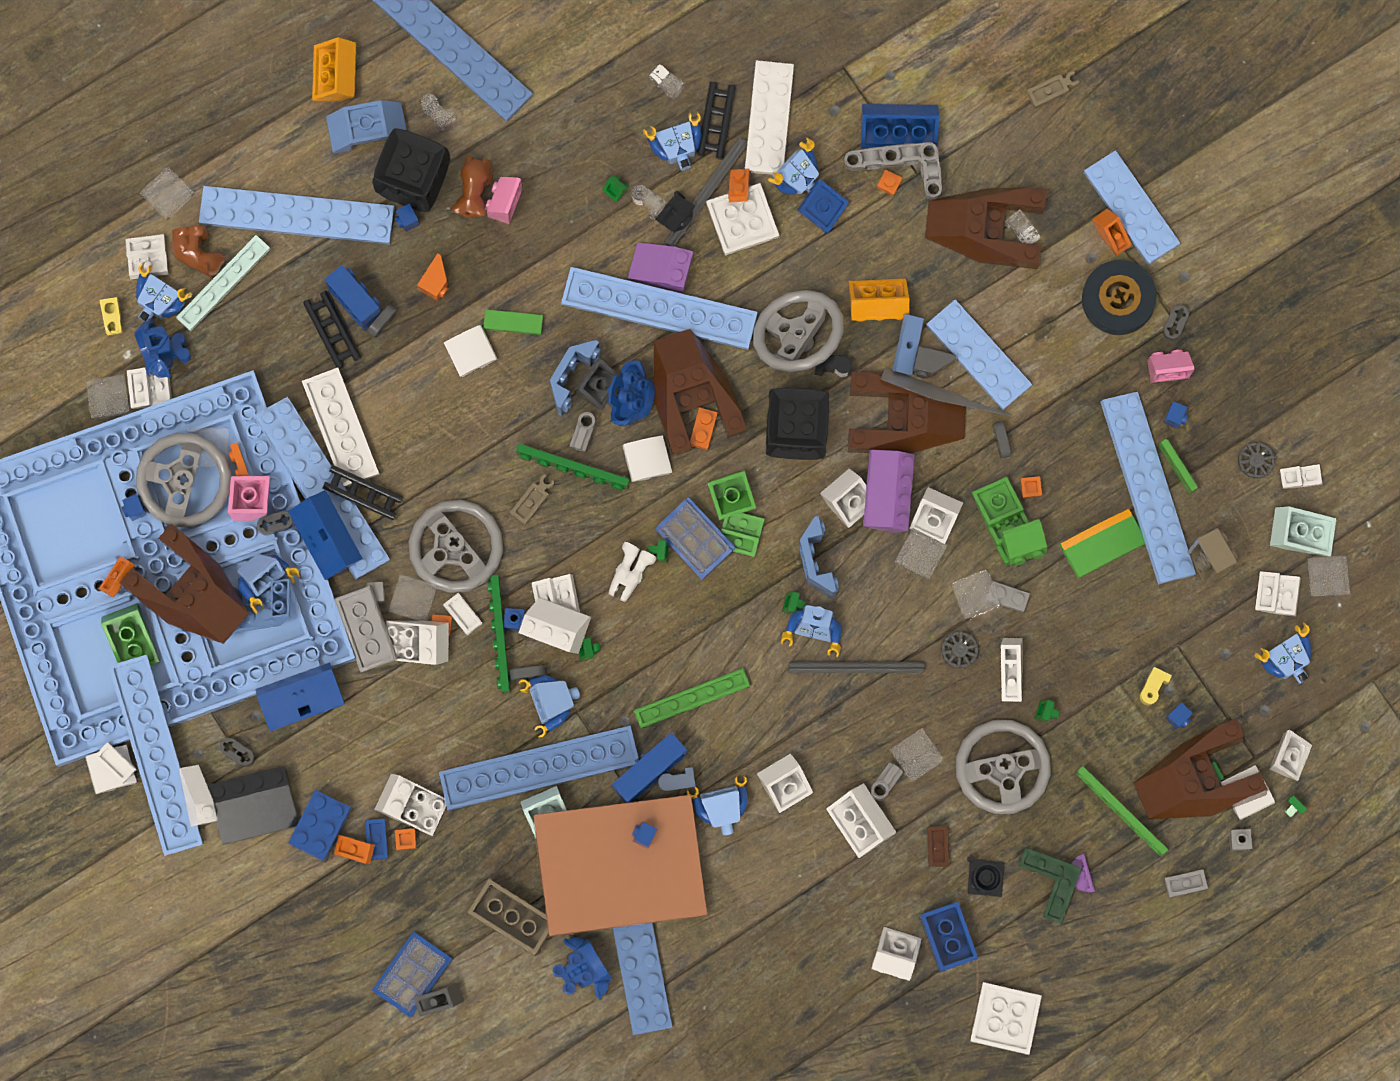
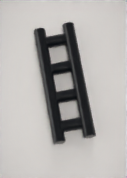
[697,82,736,160]
[303,291,361,369]
[322,465,403,520]

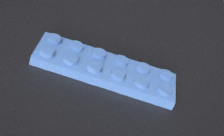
[1083,150,1180,265]
[926,300,1032,410]

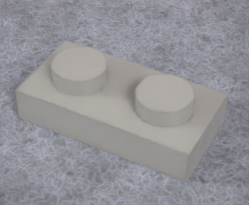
[986,581,1030,613]
[1164,869,1208,898]

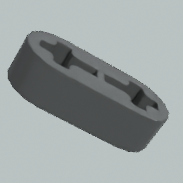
[368,304,398,338]
[1163,305,1189,341]
[993,421,1011,458]
[257,511,294,536]
[508,666,546,681]
[220,738,254,767]

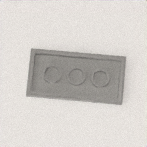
[335,585,397,673]

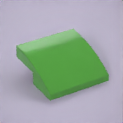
[717,512,765,557]

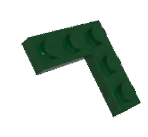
[1019,847,1082,924]

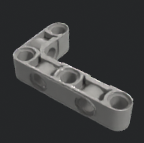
[844,142,942,200]

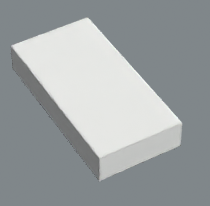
[443,593,483,636]
[94,742,137,784]

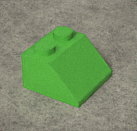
[707,470,756,520]
[1002,519,1047,566]

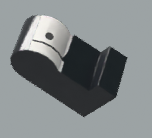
[814,355,852,377]

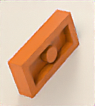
[728,169,750,203]
[690,407,718,450]
[229,442,249,476]
[99,556,135,598]
[334,835,375,864]

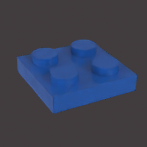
[797,179,849,233]

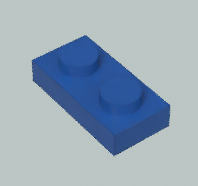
[365,819,388,860]

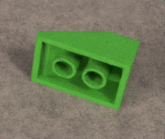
[101,603,160,665]

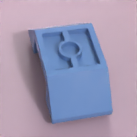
[326,100,406,154]
[550,340,601,416]
[799,516,839,599]
[233,579,291,631]

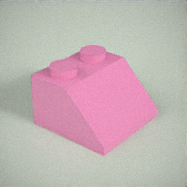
[485,177,522,224]
[1148,350,1194,383]
[228,476,270,521]

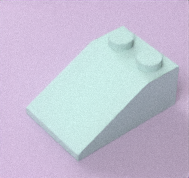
[1270,506,1336,557]
[521,786,567,838]

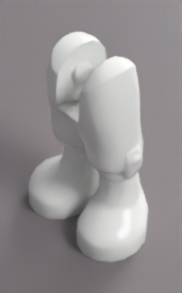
[609,542,657,602]

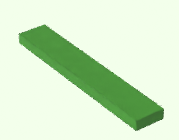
[634,668,750,729]
[1076,766,1168,856]

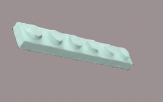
[176,235,271,332]

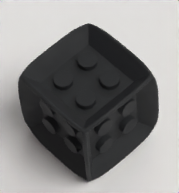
[372,128,450,212]
[765,387,829,460]

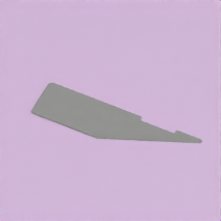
[881,368,1012,416]

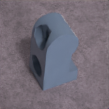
[657,767,696,791]

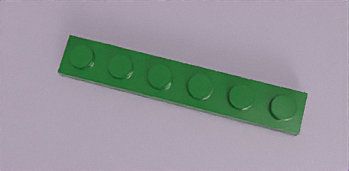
[516,444,630,491]
[487,575,510,694]

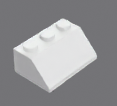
[519,598,591,654]
[826,783,897,858]

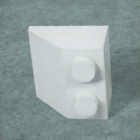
[820,469,866,528]
[910,487,963,544]
[757,753,813,813]
[872,927,922,981]

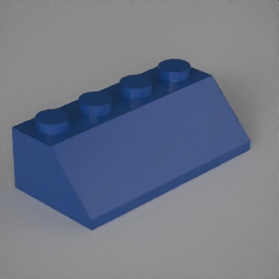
[861,104,939,150]

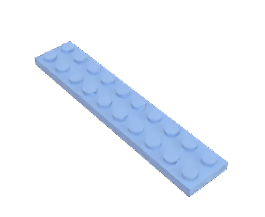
[199,186,394,245]
[561,267,757,350]
[1100,391,1196,585]
[254,397,390,580]
[109,655,203,856]

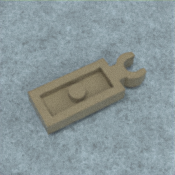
[1026,71,1080,108]
[510,474,555,525]

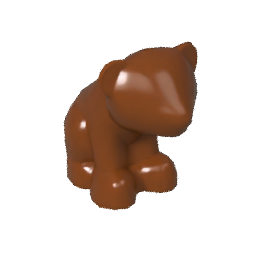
[451,156,493,218]
[171,225,226,279]

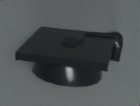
[655,191,695,233]
[967,856,1005,897]

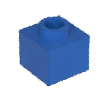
[395,204,420,232]
[1164,401,1189,429]
[121,494,146,521]
[504,608,525,631]
[1165,702,1193,730]
[632,822,657,848]

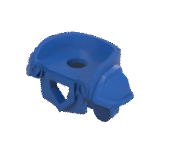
[134,318,191,378]
[608,360,655,426]
[553,937,612,1000]

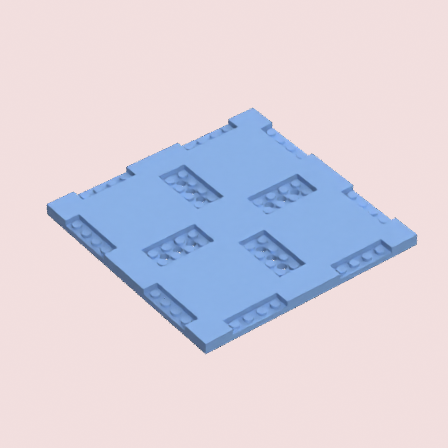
[0,370,356,767]

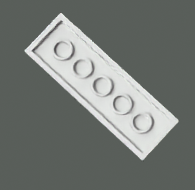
[745,61,794,175]
[302,368,379,488]

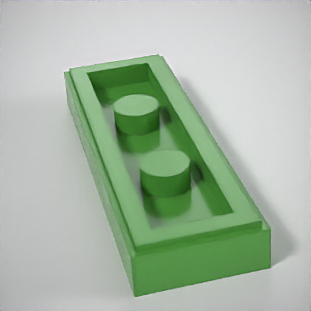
[483,309,543,335]
[1159,439,1198,495]

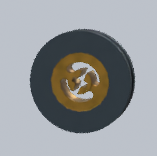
[1082,260,1157,335]

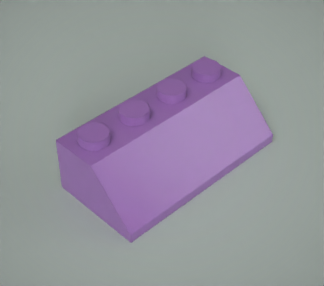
[863,450,915,533]

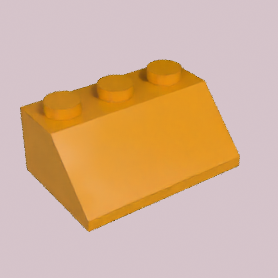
[312,37,356,101]
[849,279,909,321]

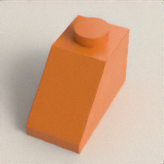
[1092,209,1132,256]
[417,253,449,301]

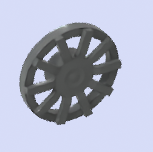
[1238,442,1275,479]
[941,632,978,668]

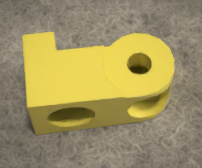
[100,297,123,336]
[1140,667,1172,705]

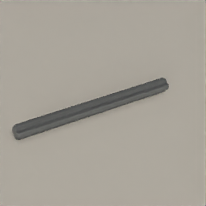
[664,138,748,247]
[788,662,925,673]

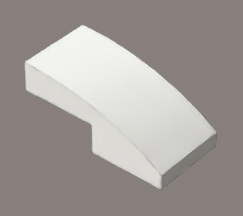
[1280,464,1323,489]

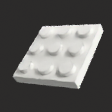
[706,183,779,255]
[970,982,1041,1055]

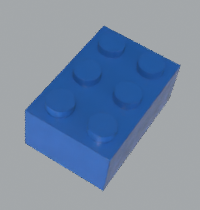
[324,265,382,332]
[288,790,352,863]
[919,902,978,973]

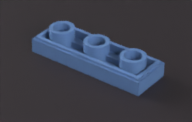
[892,314,924,375]

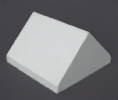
[1269,730,1312,781]

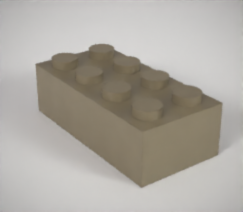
[1188,528,1238,587]
[467,879,549,957]

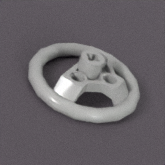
[753,290,844,373]
[136,432,232,527]
[408,499,503,593]
[956,720,1051,814]

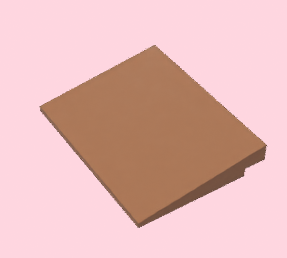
[533,795,707,937]

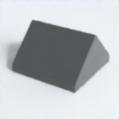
[576,357,619,410]

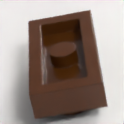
[927,826,949,867]

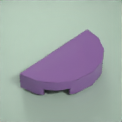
[1071,854,1095,893]

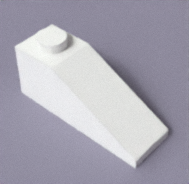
[1001,638,1023,701]
[179,765,217,827]

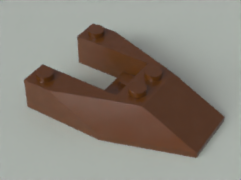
[925,187,1047,269]
[654,329,747,456]
[848,372,966,454]
[119,524,249,644]
[1134,718,1268,820]

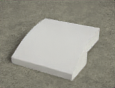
[126,234,169,279]
[444,325,497,377]
[127,368,172,409]
[622,435,672,482]
[1255,571,1301,616]
[532,574,580,612]
[85,745,137,794]
[1220,766,1275,820]

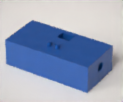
[288,490,363,580]
[255,663,345,731]
[612,732,687,803]

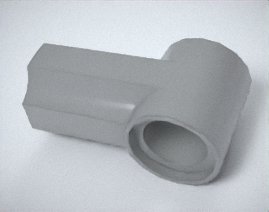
[569,412,596,452]
[870,762,903,802]

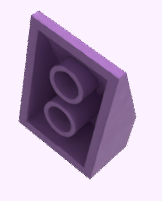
[628,242,693,293]

